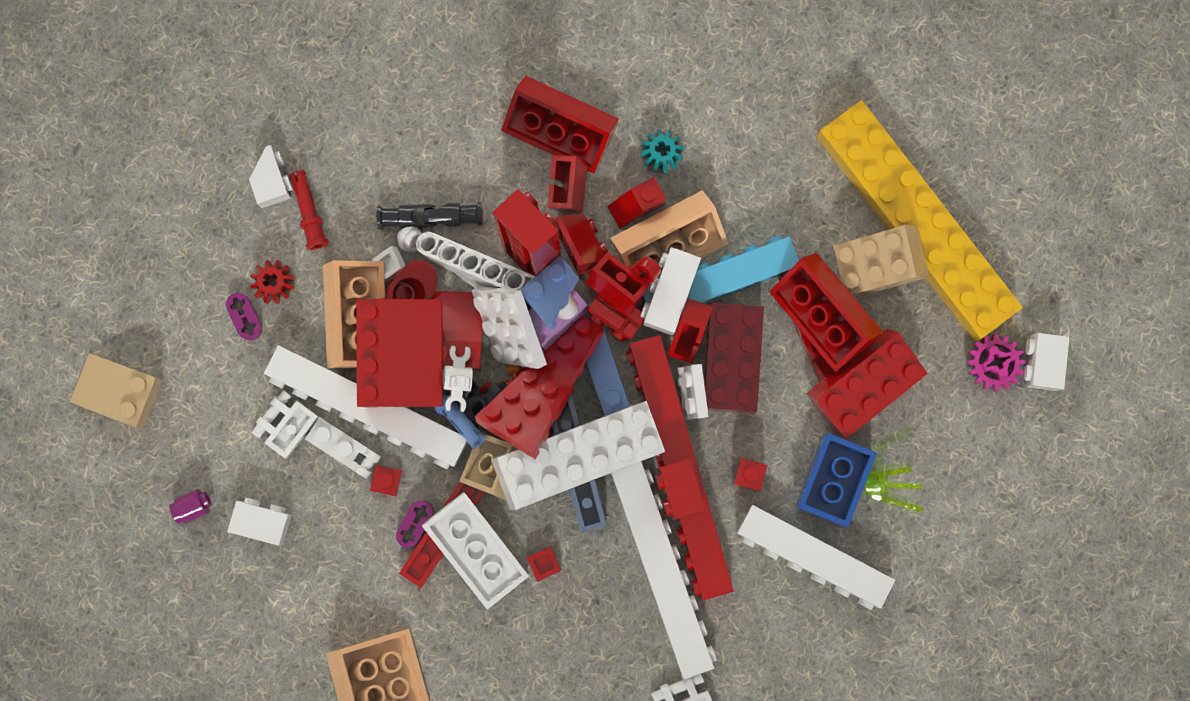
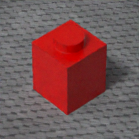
[732,458,767,492]

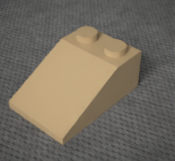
[70,353,163,429]

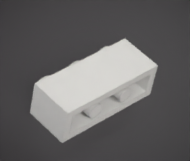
[641,247,701,336]

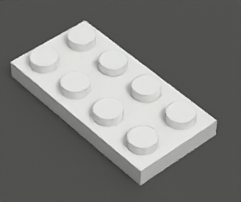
[421,492,529,610]

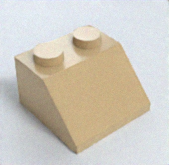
[459,433,517,500]

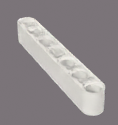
[416,232,578,320]

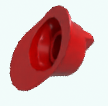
[386,261,438,299]

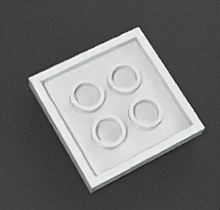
[472,286,547,369]

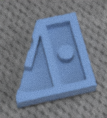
[520,256,579,331]

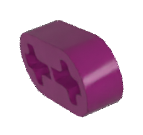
[226,293,262,341]
[396,501,434,548]

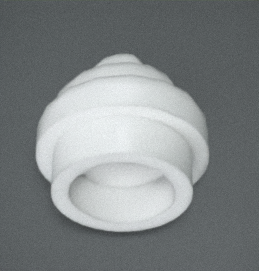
[397,226,422,252]

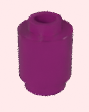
[169,489,212,524]

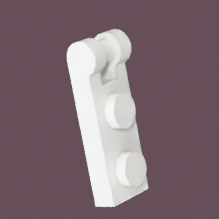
[305,417,381,479]

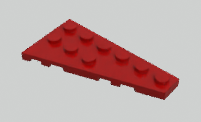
[475,316,604,460]

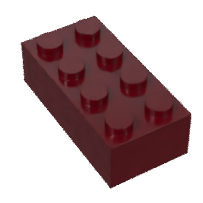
[704,302,764,414]

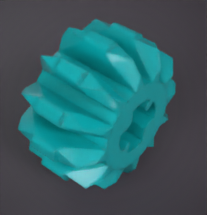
[640,129,684,174]

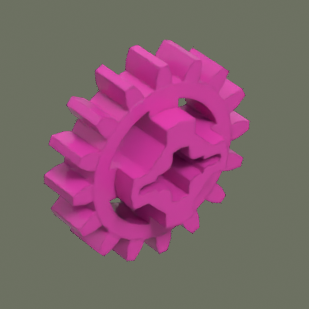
[966,334,1026,392]

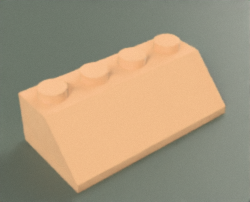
[610,190,729,279]
[323,260,385,369]

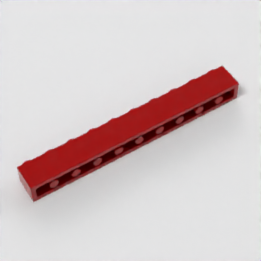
[626,335,734,600]

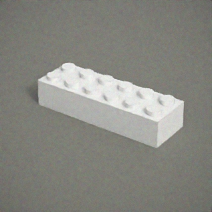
[491,401,665,510]

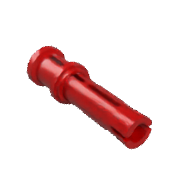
[289,170,329,250]

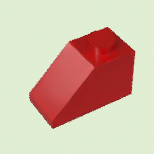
[607,177,666,229]

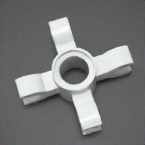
[443,346,473,412]

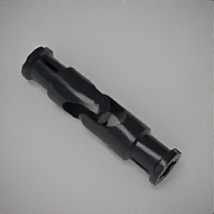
[376,202,483,230]

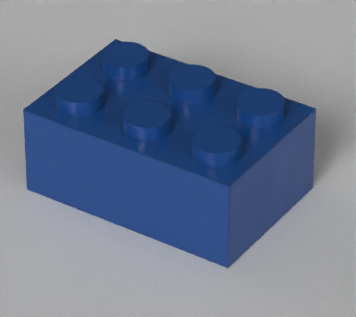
[795,433,877,528]

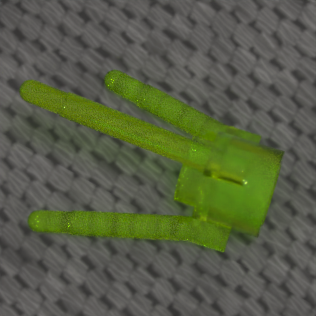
[864,467,923,512]

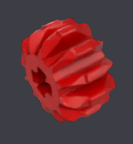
[250,260,295,304]

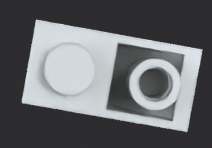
[249,145,293,208]

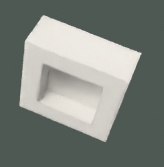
[372,246,405,283]

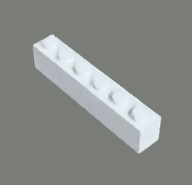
[736,505,895,610]

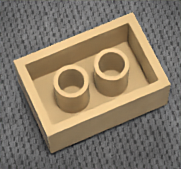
[833,225,929,297]

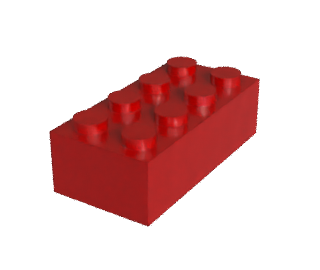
[806,328,928,439]

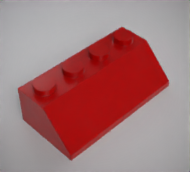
[501,75,619,174]
[769,253,884,372]

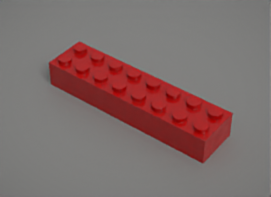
[492,189,562,276]

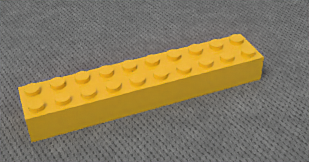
[817,100,1023,342]

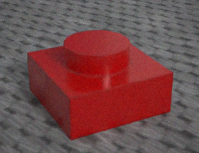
[370,465,403,497]
[526,546,562,582]

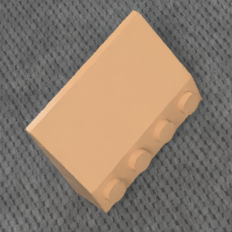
[325,628,429,701]

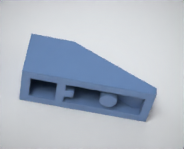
[586,331,631,415]

